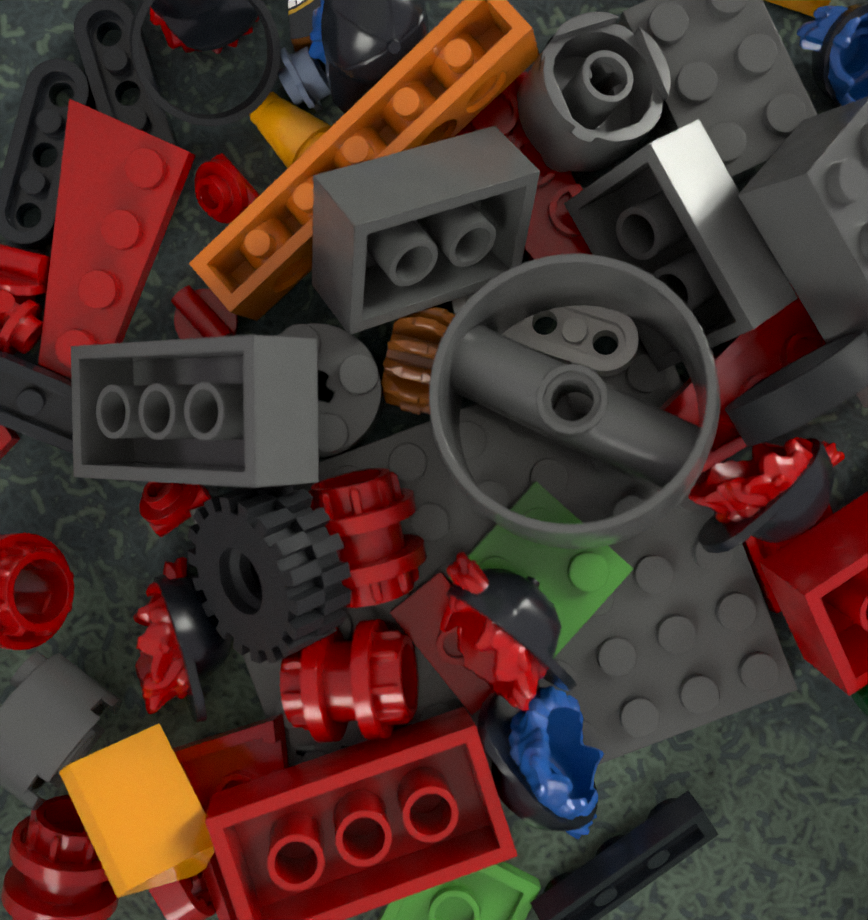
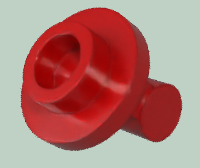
[194,153,260,223]
[0,244,50,304]
[171,285,238,339]
[0,290,43,355]
[139,482,212,538]

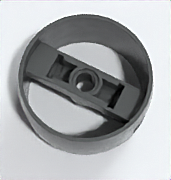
[429,254,720,549]

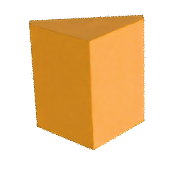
[59,723,215,898]

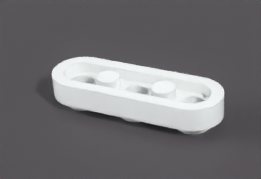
[452,292,638,377]

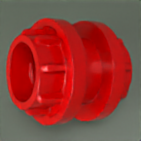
[308,468,427,608]
[0,533,74,650]
[280,619,419,743]
[1,795,120,920]

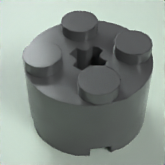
[517,12,671,173]
[277,323,384,457]
[0,652,122,811]

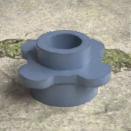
[278,46,331,112]

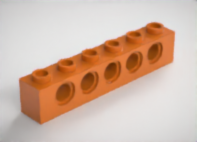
[189,0,539,321]

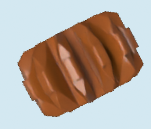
[381,306,456,415]

